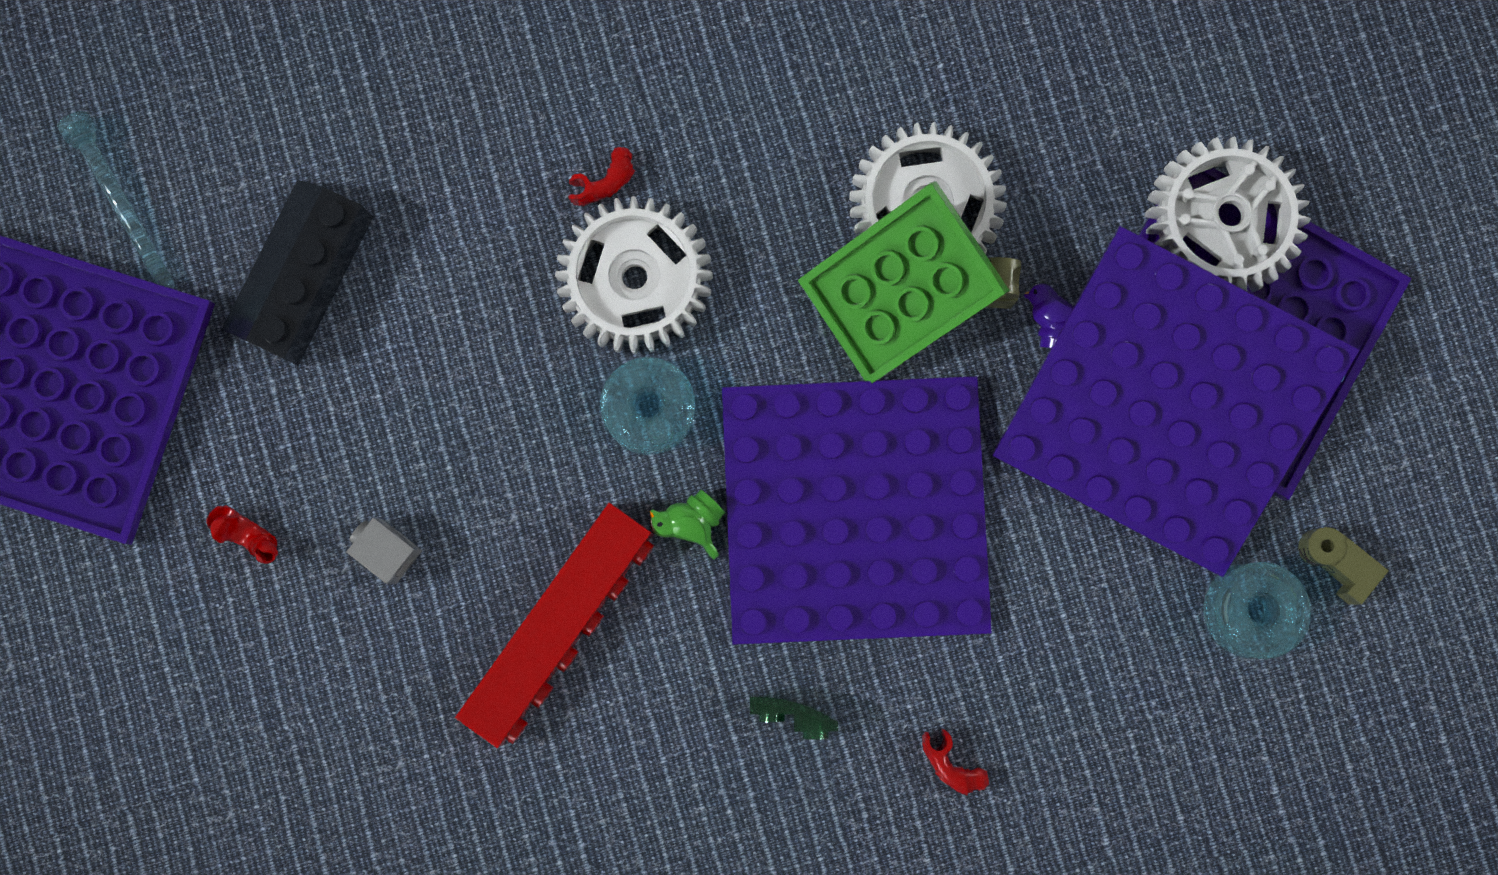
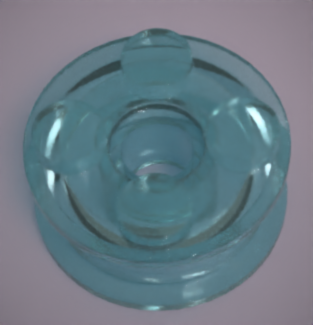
[600,357,695,455]
[1203,562,1311,659]

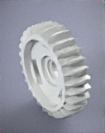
[849,122,1007,254]
[1145,136,1311,292]
[555,196,713,354]

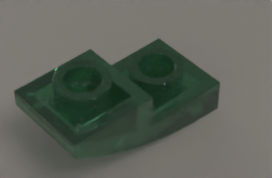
[750,694,838,740]

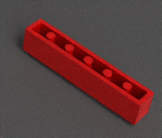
[455,503,655,749]

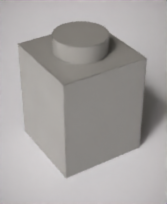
[346,518,423,584]

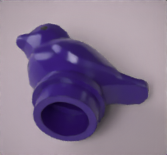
[1024,283,1074,348]

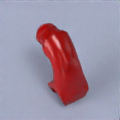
[568,147,635,207]
[206,505,278,564]
[922,729,989,796]

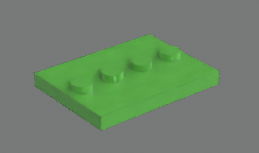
[798,181,1010,383]

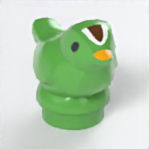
[650,490,725,560]

